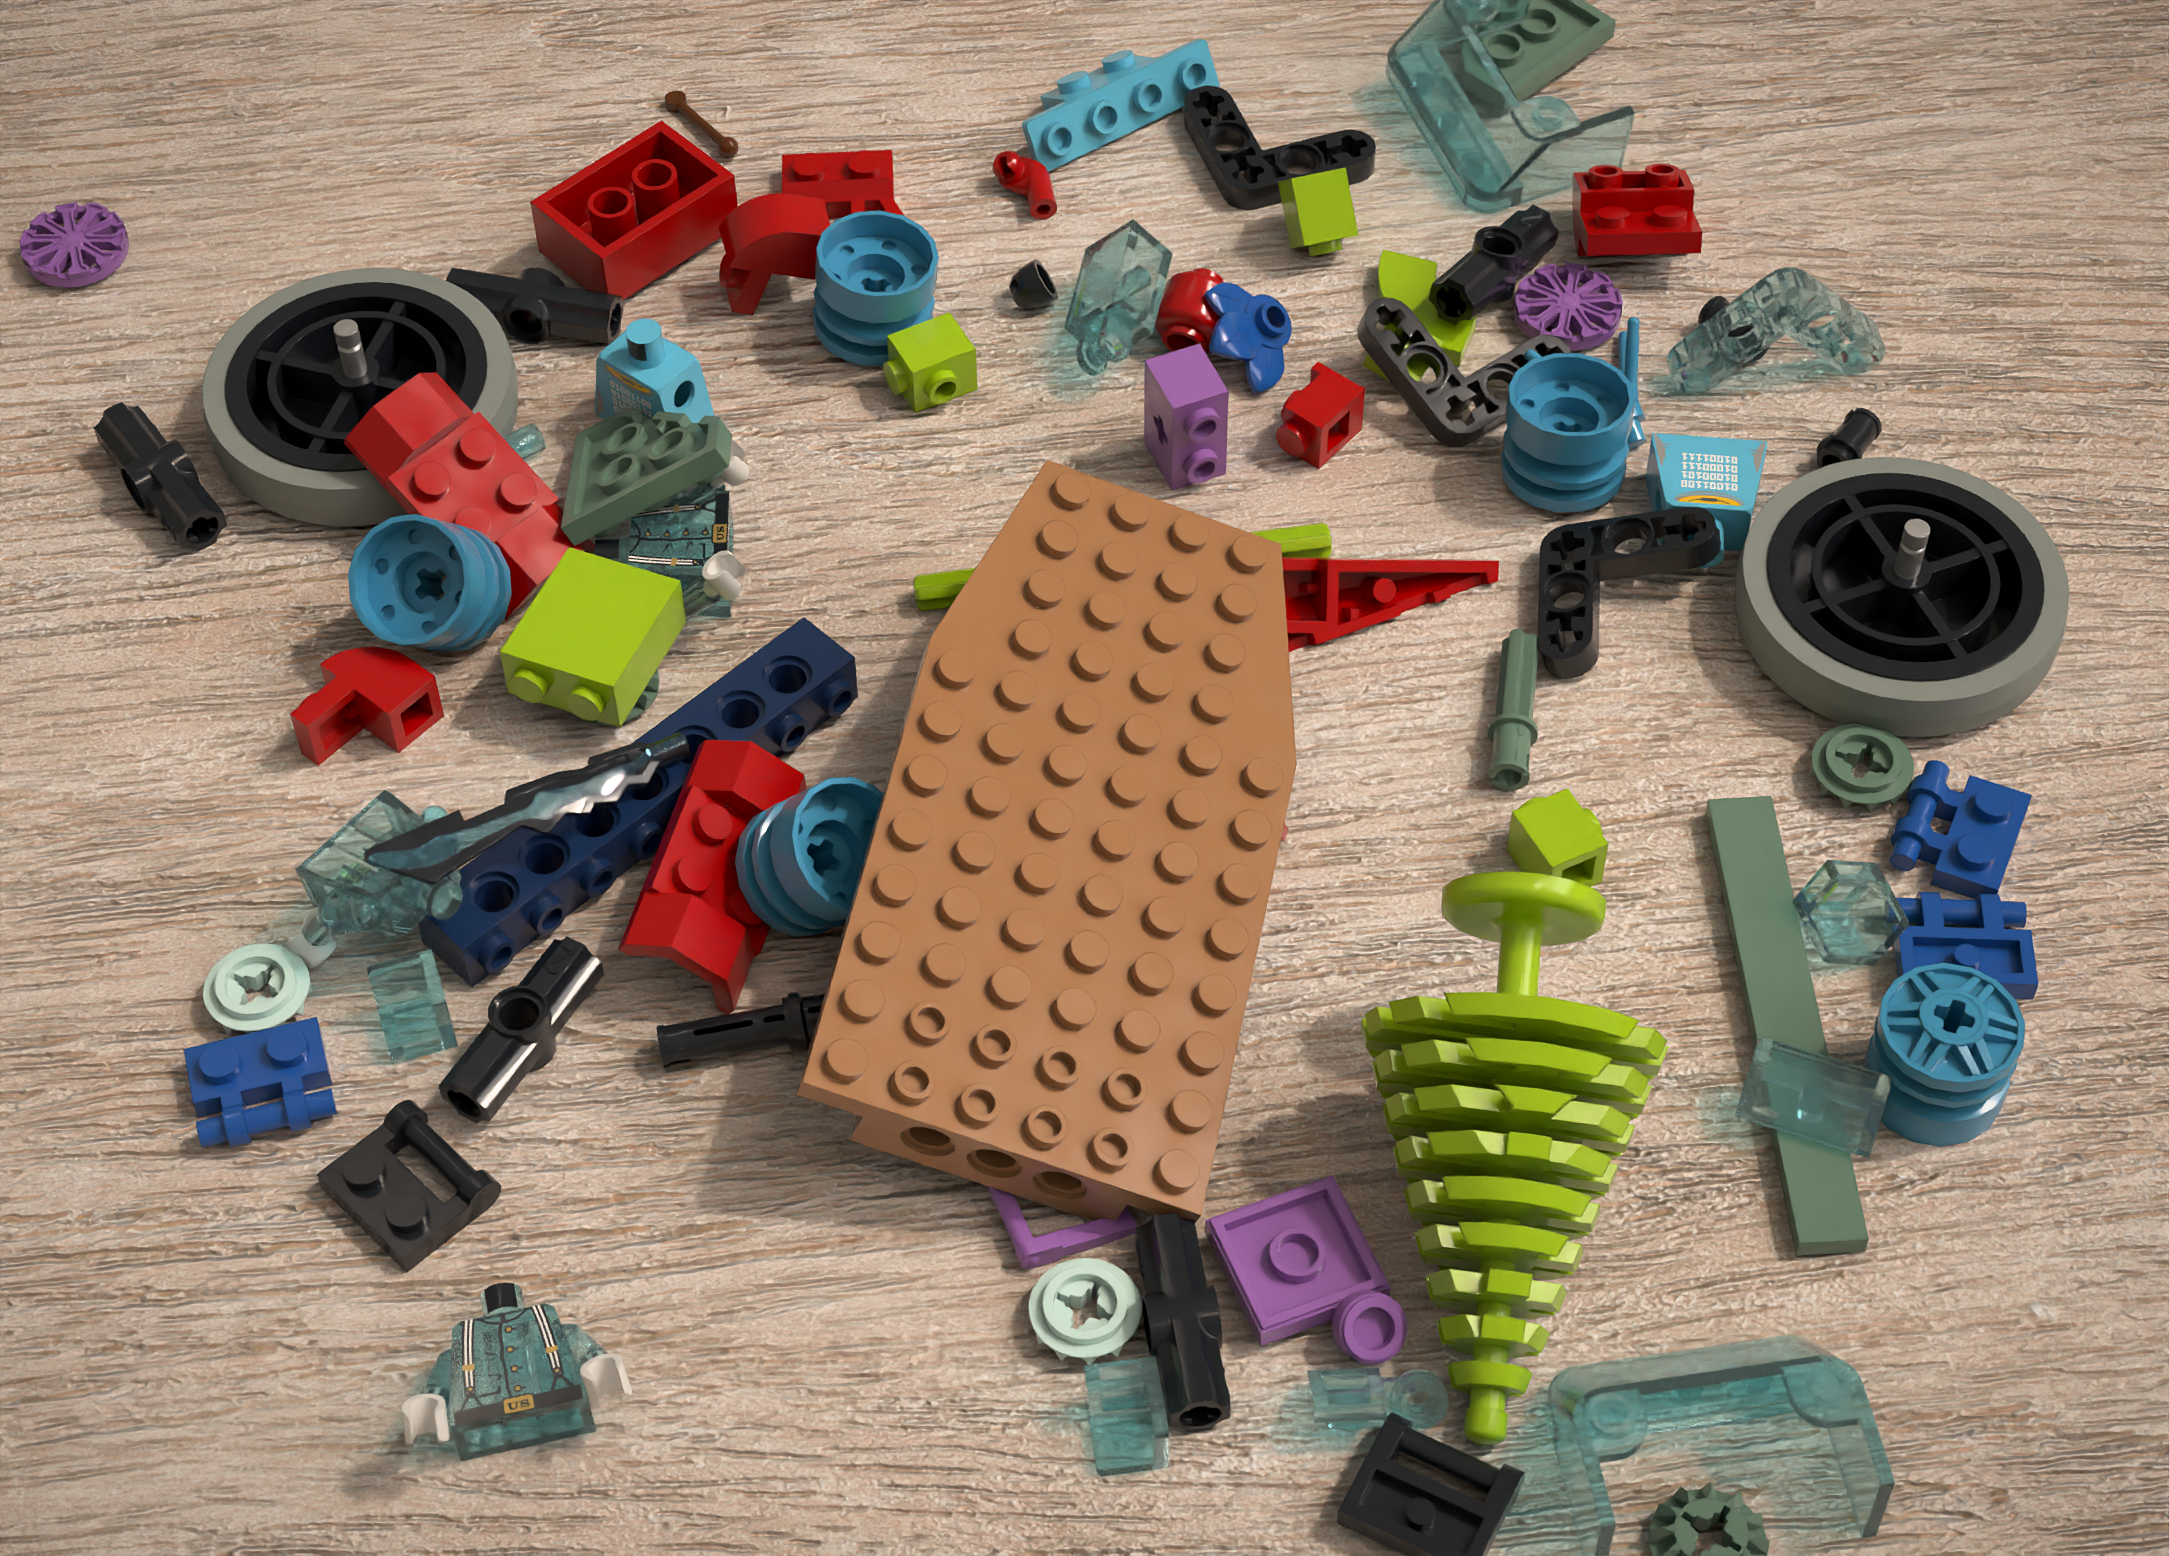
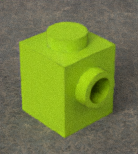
[1278,167,1358,256]
[883,312,978,413]
[1507,788,1609,887]

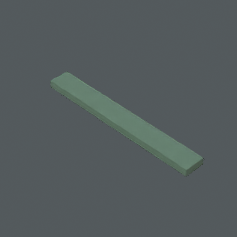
[1705,796,1869,1256]

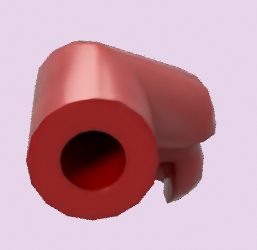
[992,150,1057,220]

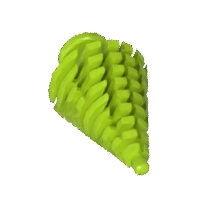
[1361,871,1669,1445]

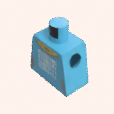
[595,318,715,423]
[1645,433,1767,568]

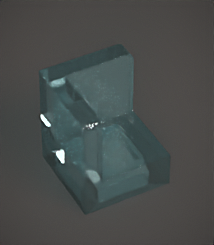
[1792,860,1909,966]
[367,949,458,1065]
[1084,1356,1169,1476]

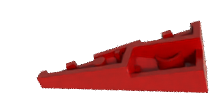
[1282,557,1499,652]

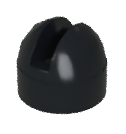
[1009,259,1058,311]

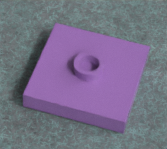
[1205,1175,1391,1347]

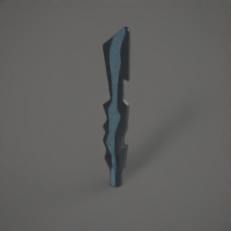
[364,732,690,885]

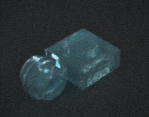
[1307,1368,1449,1430]

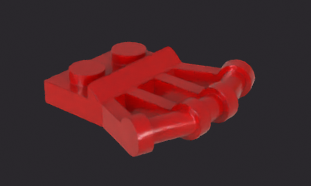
[781,150,904,219]

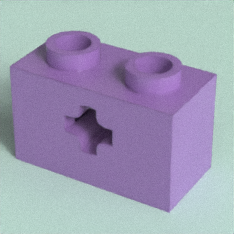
[1144,344,1229,491]

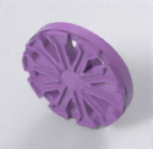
[19,202,129,287]
[1513,262,1623,351]

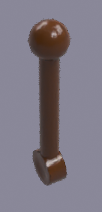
[665,91,739,158]

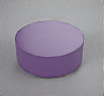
[1332,1290,1407,1364]

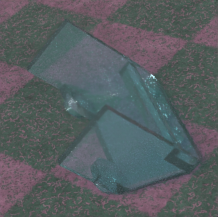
[1385,0,1635,213]
[1545,1335,1895,1556]

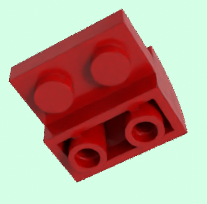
[1572,164,1703,256]

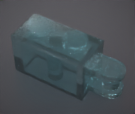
[1064,219,1173,376]

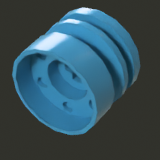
[812,211,939,367]
[1501,353,1635,512]
[348,514,512,653]
[735,777,883,937]
[1861,963,2025,1147]

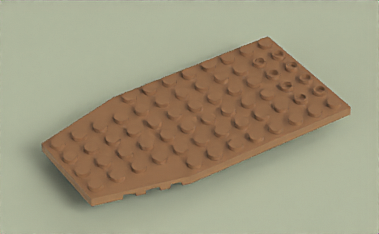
[796,460,1297,1223]

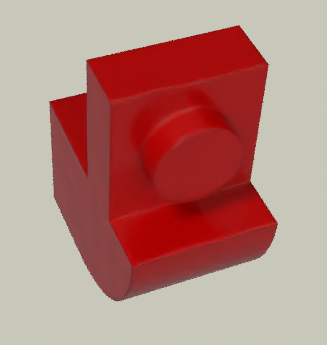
[719,193,830,315]
[290,647,444,766]

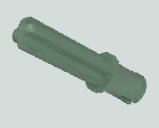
[1487,628,1539,791]

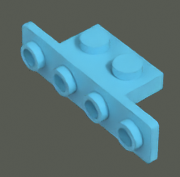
[1022,39,1220,172]

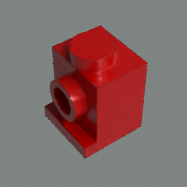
[1276,362,1365,469]

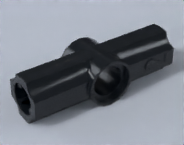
[1428,205,1559,326]
[446,268,624,344]
[94,402,227,551]
[439,936,604,1124]
[1135,1213,1231,1432]

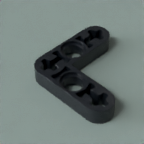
[1184,85,1376,210]
[1357,297,1572,447]
[1537,507,1721,679]

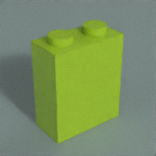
[500,547,686,728]

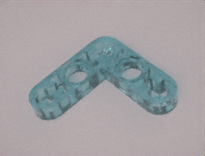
[1667,267,1886,394]

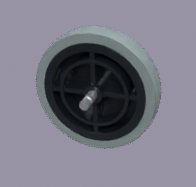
[202,268,518,526]
[1735,457,2069,737]

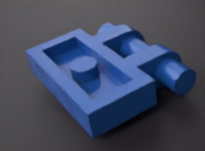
[1889,760,2032,899]
[1889,892,2039,1000]
[183,1017,338,1148]

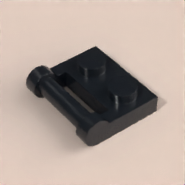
[317,1100,501,1273]
[1337,1412,1526,1556]

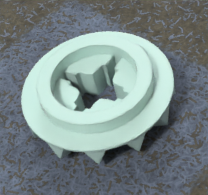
[203,943,313,1035]
[1029,1258,1142,1366]

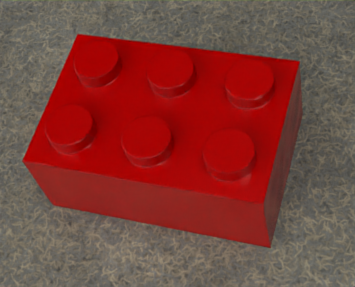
[530,120,738,301]

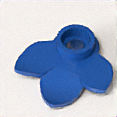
[1204,282,1292,393]

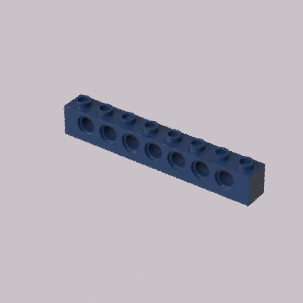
[412,617,858,987]

